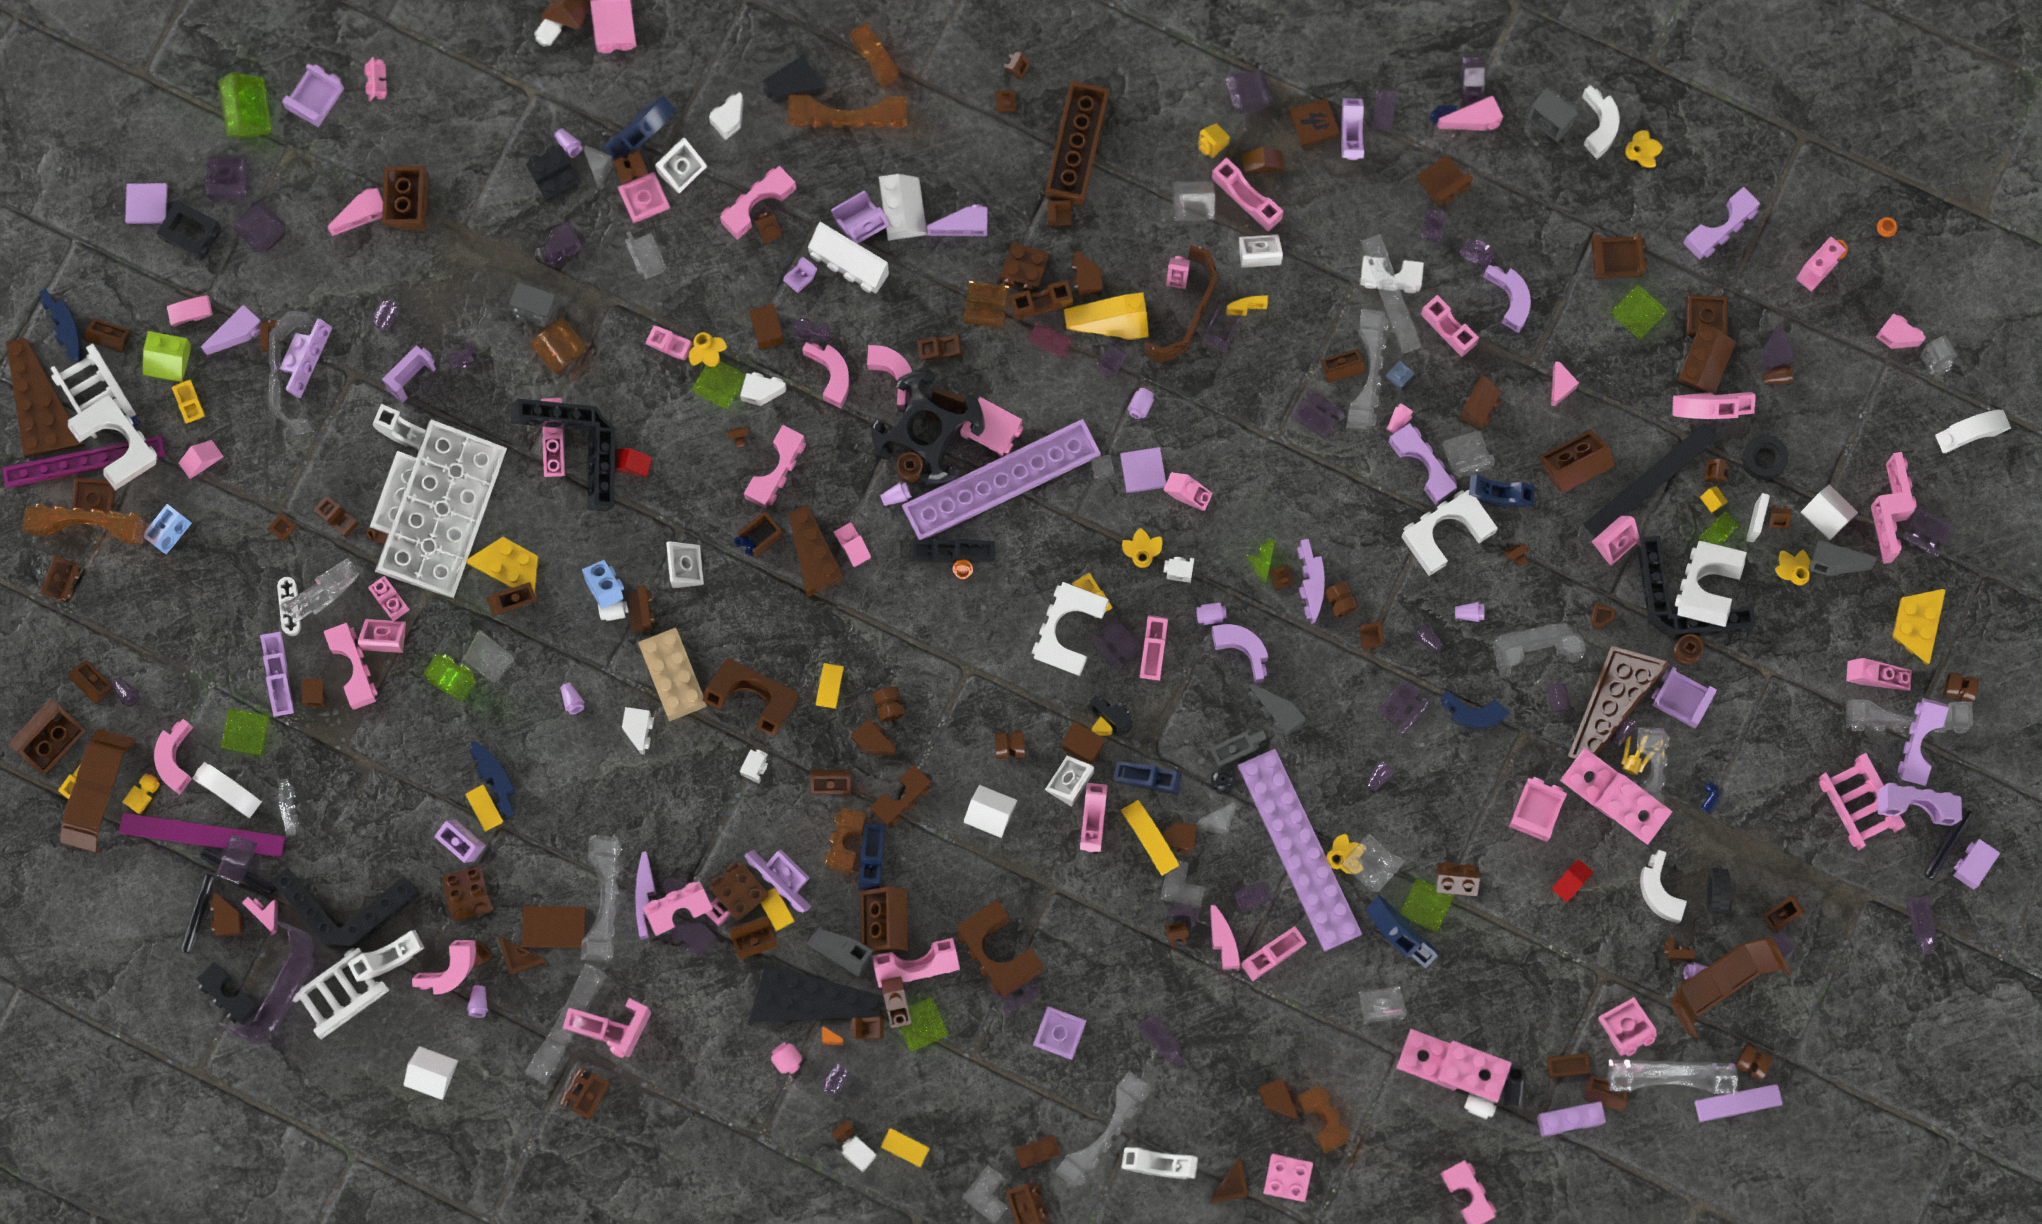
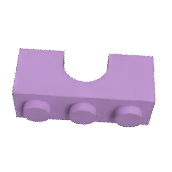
[1537,1102,1606,1137]

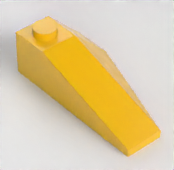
[1064,292,1149,340]

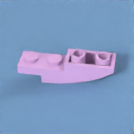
[1297,539,1325,624]

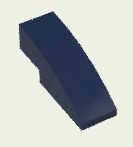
[1113,761,1182,795]
[859,823,885,890]

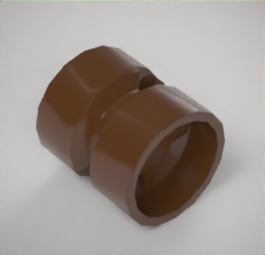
[612,150,648,184]
[897,452,924,484]
[1324,581,1359,618]
[1673,634,1703,666]
[1943,671,1979,704]
[872,686,906,722]
[995,731,1025,760]
[1735,1043,1773,1081]

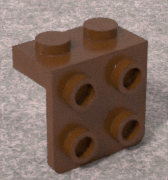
[1417,156,1473,208]
[708,861,768,920]
[442,866,493,922]

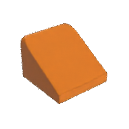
[822,1026,844,1045]

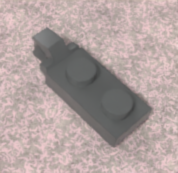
[1210,730,1267,768]

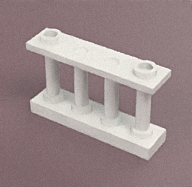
[51,344,136,439]
[290,948,390,1039]

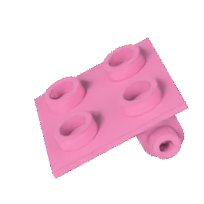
[1264,1154,1313,1202]

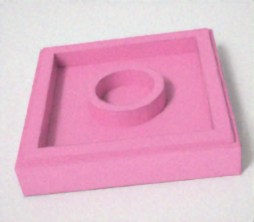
[618,172,670,223]

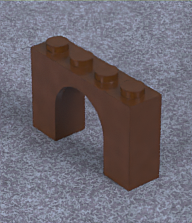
[702,657,800,737]
[956,900,1044,998]

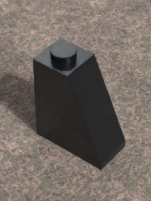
[763,55,825,103]

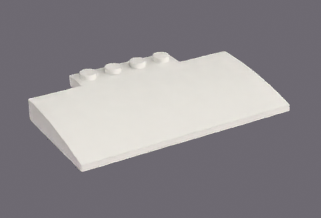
[370,420,507,598]

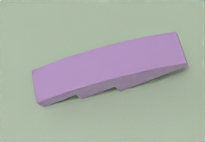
[260,631,294,717]
[635,851,656,940]
[1695,1084,1783,1122]

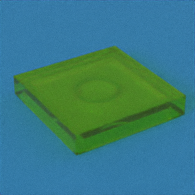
[1611,284,1668,340]
[692,360,746,410]
[220,709,270,756]
[1400,877,1454,933]
[900,997,949,1052]

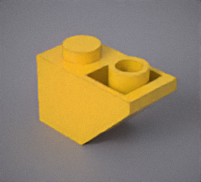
[1198,123,1230,158]

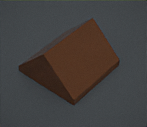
[542,0,591,30]

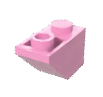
[1876,314,1926,349]
[1164,472,1213,511]

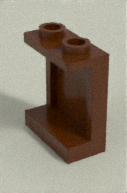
[1591,233,1647,279]

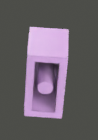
[434,820,486,863]
[1953,839,2000,890]

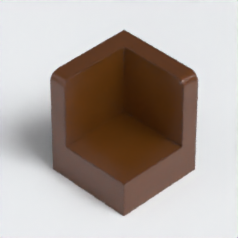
[1047,200,1072,227]
[1359,621,1384,650]
[302,679,326,707]

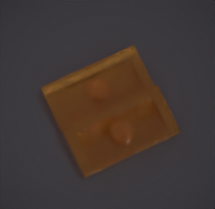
[963,281,1008,328]
[530,317,588,374]

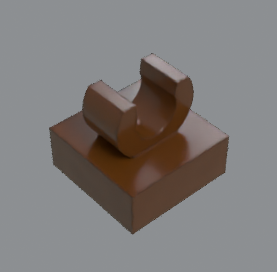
[1004,51,1031,80]
[995,90,1016,112]
[727,426,748,448]
[1704,458,1730,482]
[1768,505,1792,529]
[267,513,297,542]
[1502,542,1529,566]
[1268,564,1294,591]
[1165,922,1189,947]
[473,941,493,968]

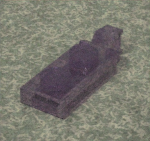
[1906,896,1937,955]
[1137,1013,1185,1068]

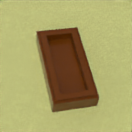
[1546,1053,1591,1079]

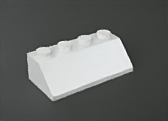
[808,222,889,294]

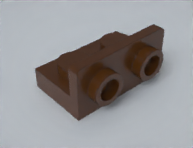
[1006,1182,1049,1224]

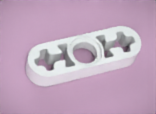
[277,577,301,636]

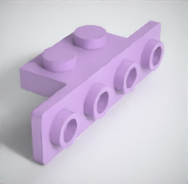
[279,319,332,398]
[744,849,811,913]

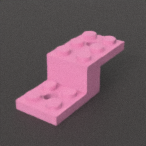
[1871,452,1916,564]
[1560,748,1672,845]
[1396,1029,1512,1103]

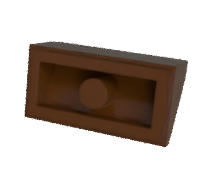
[85,318,131,353]
[1320,349,1365,383]
[69,660,114,704]
[810,770,852,794]
[1583,1075,1630,1111]

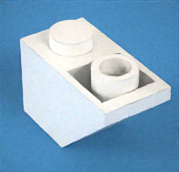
[709,92,743,140]
[740,372,787,406]
[622,707,654,754]
[842,1136,876,1172]

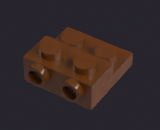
[1000,242,1050,292]

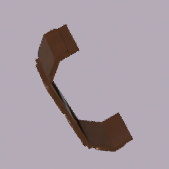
[1144,245,1218,363]
[60,728,137,854]
[1670,937,1792,1038]

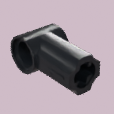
[1503,1065,1525,1107]

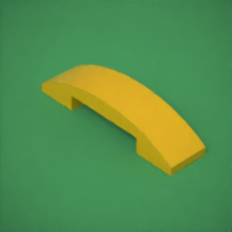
[1121,800,1179,876]

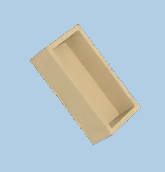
[638,628,707,721]

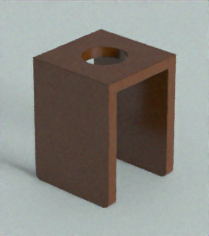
[749,304,784,350]
[738,511,783,558]
[1061,721,1105,765]

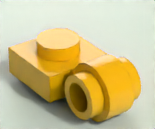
[122,774,160,814]

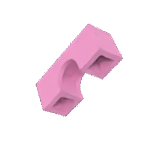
[1421,295,1479,357]
[642,881,713,936]
[1441,1161,1496,1224]

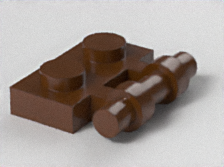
[559,1067,610,1120]

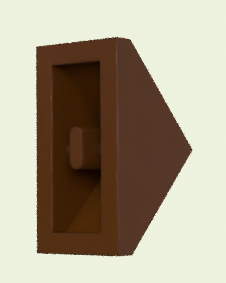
[1242,147,1283,175]
[1762,895,1805,932]

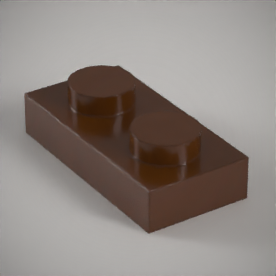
[831,1120,855,1143]
[1014,1135,1061,1169]

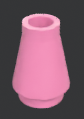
[1386,404,1413,434]

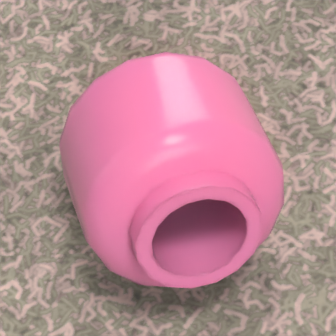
[771,1042,802,1074]

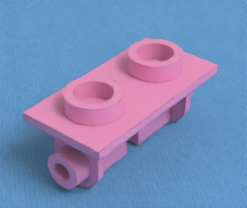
[365,57,387,101]

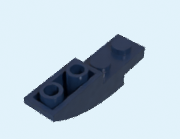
[603,95,675,160]
[39,288,83,363]
[469,741,516,818]
[1365,895,1440,969]

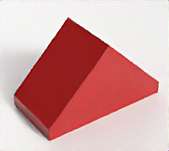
[615,448,652,477]
[1551,859,1594,903]

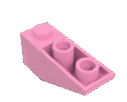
[1846,658,1912,690]

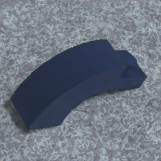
[1469,474,1535,507]
[1440,690,1510,730]

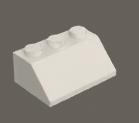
[879,174,927,240]

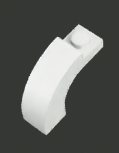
[1582,85,1619,159]
[373,404,426,450]
[1935,410,2011,453]
[192,762,262,818]
[1640,850,1687,924]
[348,930,425,981]
[1122,1148,1198,1179]

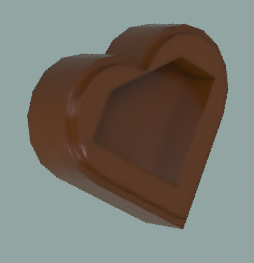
[1590,603,1616,629]

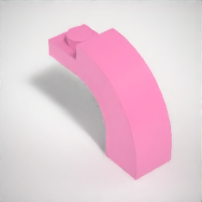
[802,342,850,409]
[867,345,912,410]
[154,719,193,795]
[1080,783,1107,852]
[412,940,476,995]

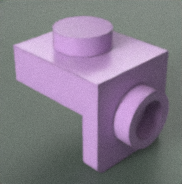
[783,257,817,293]

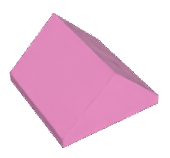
[1591,516,1640,565]
[358,619,406,653]

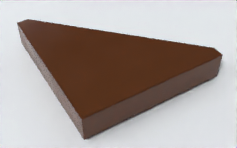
[498,937,547,975]
[1210,1158,1249,1204]

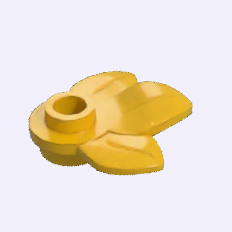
[1625,130,1663,168]
[689,333,727,367]
[1122,528,1162,568]
[1775,550,1810,585]
[1326,834,1365,874]

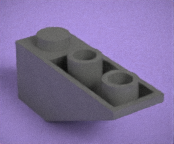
[1808,540,1877,576]
[1247,684,1306,737]
[807,928,873,977]

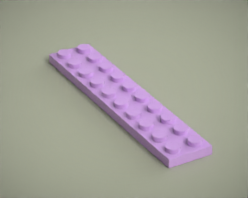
[902,419,1101,540]
[1238,749,1362,952]

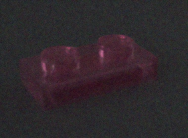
[1028,323,1073,358]

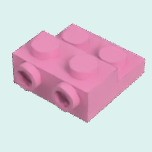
[1598,998,1657,1056]

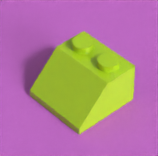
[143,331,192,383]

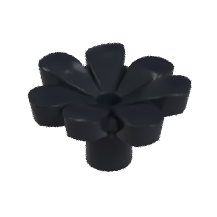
[1210,768,1237,795]

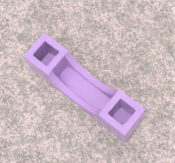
[1683,187,1760,260]
[1388,423,1457,505]
[1898,698,1949,786]
[1877,783,1962,826]

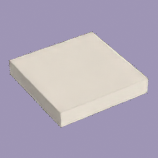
[1746,493,1770,543]

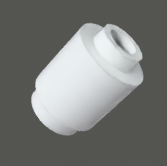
[534,19,562,46]
[598,600,629,621]
[1464,1093,1497,1120]

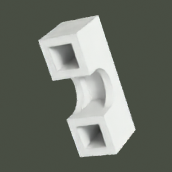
[1360,256,1424,293]

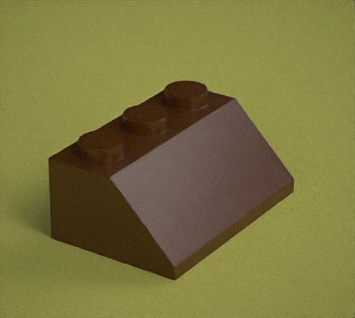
[382,166,429,231]
[1676,323,1736,395]
[1539,430,1615,493]
[8,699,86,776]
[860,886,908,953]

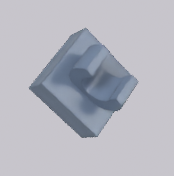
[1386,361,1415,389]

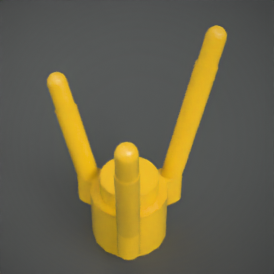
[1621,732,1663,776]

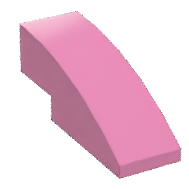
[1140,615,1168,681]
[1210,905,1240,970]
[1241,926,1307,981]
[563,1008,629,1044]

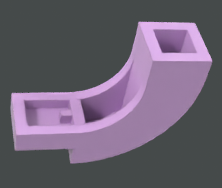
[1341,98,1364,160]
[1483,265,1531,333]
[1212,624,1268,684]

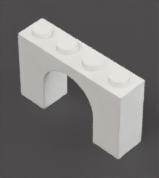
[68,395,157,490]
[1402,490,1497,576]
[1675,541,1747,627]
[1032,582,1109,676]

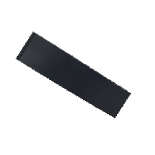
[910,539,995,563]

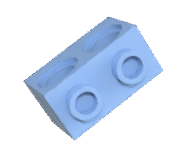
[142,504,192,554]
[582,560,624,609]

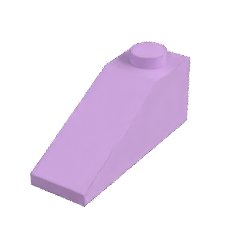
[927,205,987,236]
[201,305,261,355]

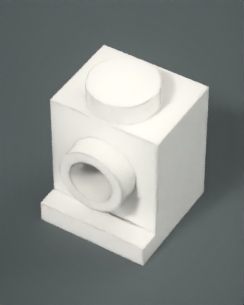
[1164,557,1194,583]
[740,749,768,784]

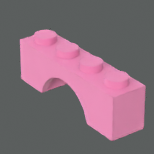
[1212,157,1283,232]
[720,166,796,240]
[744,425,806,509]
[324,623,378,710]
[872,938,960,988]

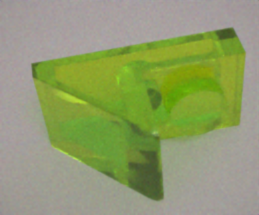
[1697,512,1740,546]
[1246,539,1275,584]

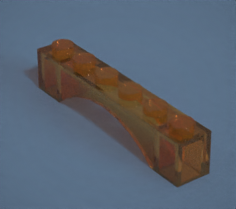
[788,95,908,128]
[22,504,147,545]

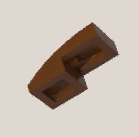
[917,334,962,361]
[313,495,359,538]

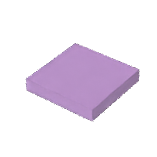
[126,183,168,224]
[1120,447,1166,493]
[1033,1006,1086,1060]

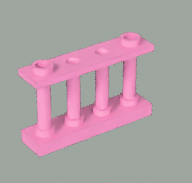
[1819,753,1906,850]

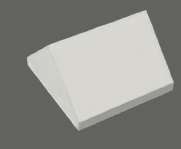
[656,138,707,193]
[1239,235,1283,268]
[1801,484,1858,541]
[666,541,704,588]
[1045,756,1094,807]
[964,785,1017,838]
[404,1046,458,1100]

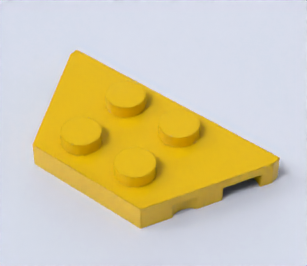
[466,537,538,596]
[1892,589,1946,665]

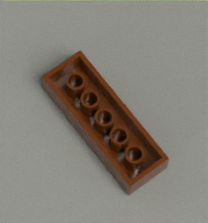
[1045,81,1110,207]

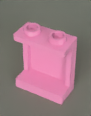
[590,0,637,53]
[1796,237,1845,292]
[960,397,1024,458]
[1509,777,1567,842]
[607,998,651,1058]

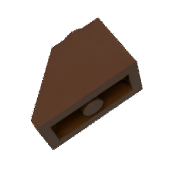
[486,582,537,617]

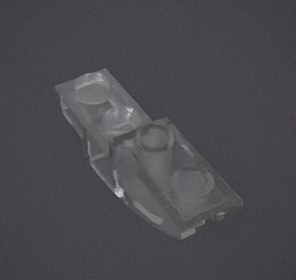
[283,557,359,623]

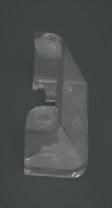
[1493,623,1586,677]

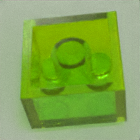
[423,653,476,702]

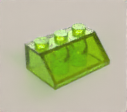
[218,72,272,138]

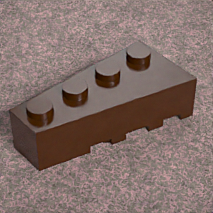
[789,504,844,598]

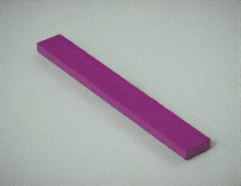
[2,435,166,488]
[119,813,286,858]

